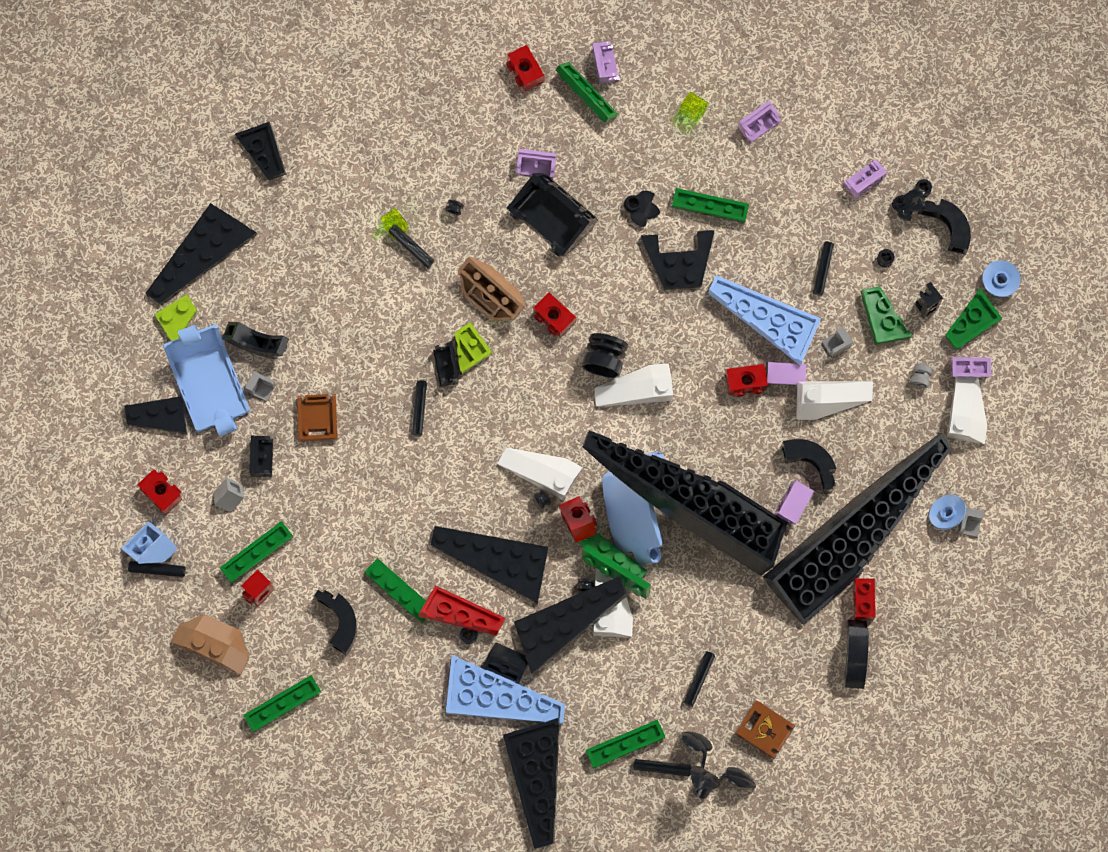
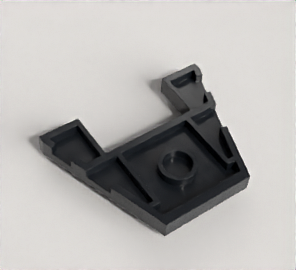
[641,230,714,290]

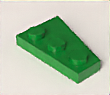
[861,286,912,345]
[945,289,1002,351]

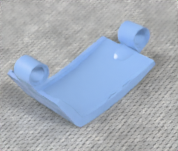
[163,324,250,437]
[602,452,664,565]

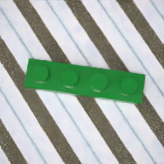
[555,62,618,123]
[672,188,749,223]
[220,521,294,584]
[577,532,647,578]
[582,544,651,599]
[364,558,426,624]
[243,675,322,733]
[586,719,666,769]

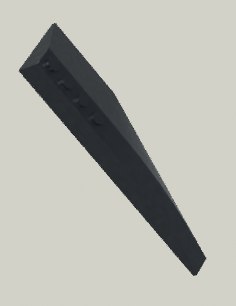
[582,430,787,576]
[763,433,952,625]

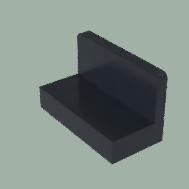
[483,643,528,684]

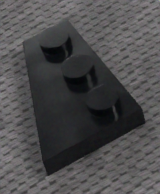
[235,122,287,181]
[124,396,187,434]

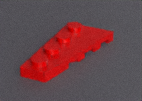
[419,585,505,636]

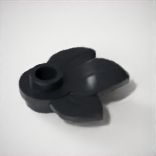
[892,189,927,221]
[624,190,660,227]

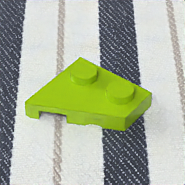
[154,294,197,341]
[455,322,492,374]

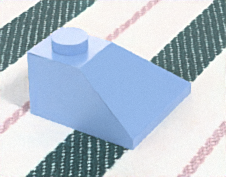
[121,521,178,564]

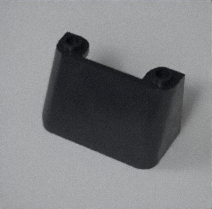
[506,173,598,257]

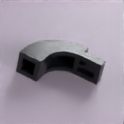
[917,199,971,255]
[222,322,289,359]
[781,439,837,494]
[314,590,357,656]
[844,620,869,689]

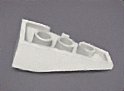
[594,364,673,407]
[946,377,987,445]
[796,381,873,420]
[497,447,583,501]
[593,568,633,637]

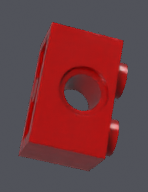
[506,45,545,91]
[533,292,576,338]
[725,364,768,397]
[137,469,182,515]
[558,496,597,543]
[241,569,274,606]
[853,578,876,621]

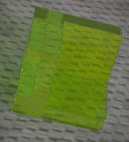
[679,92,709,124]
[380,207,409,240]

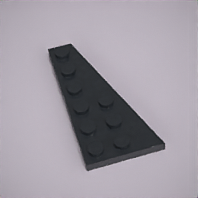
[514,576,628,676]
[503,718,560,849]

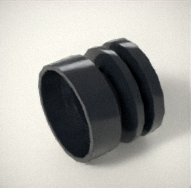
[581,333,628,378]

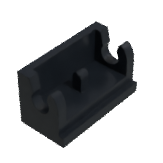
[915,282,943,319]
[433,342,459,387]
[249,435,273,477]

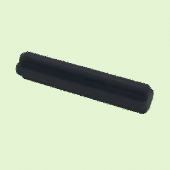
[389,224,434,268]
[813,241,834,296]
[412,380,427,436]
[128,561,186,577]
[684,651,715,707]
[633,759,692,776]

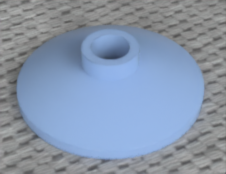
[982,260,1021,297]
[929,495,966,530]

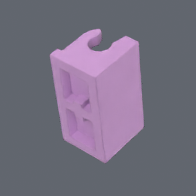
[592,41,619,84]
[738,101,780,143]
[516,149,556,179]
[843,159,887,199]
[950,357,991,377]
[766,362,806,385]
[774,480,814,525]

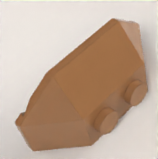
[458,256,526,321]
[171,614,250,675]

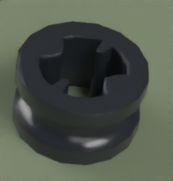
[914,179,932,198]
[445,200,464,215]
[877,249,895,268]
[534,489,551,509]
[577,579,595,591]
[460,628,478,644]

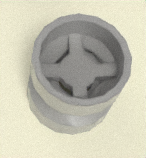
[910,364,933,388]

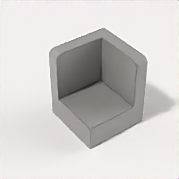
[822,327,853,358]
[245,371,276,401]
[214,478,244,512]
[959,508,984,537]

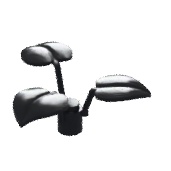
[681,731,757,799]

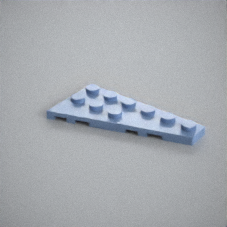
[708,275,821,366]
[446,655,565,725]

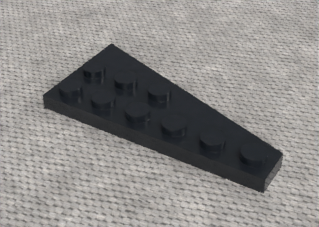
[145,203,258,305]
[431,526,548,604]

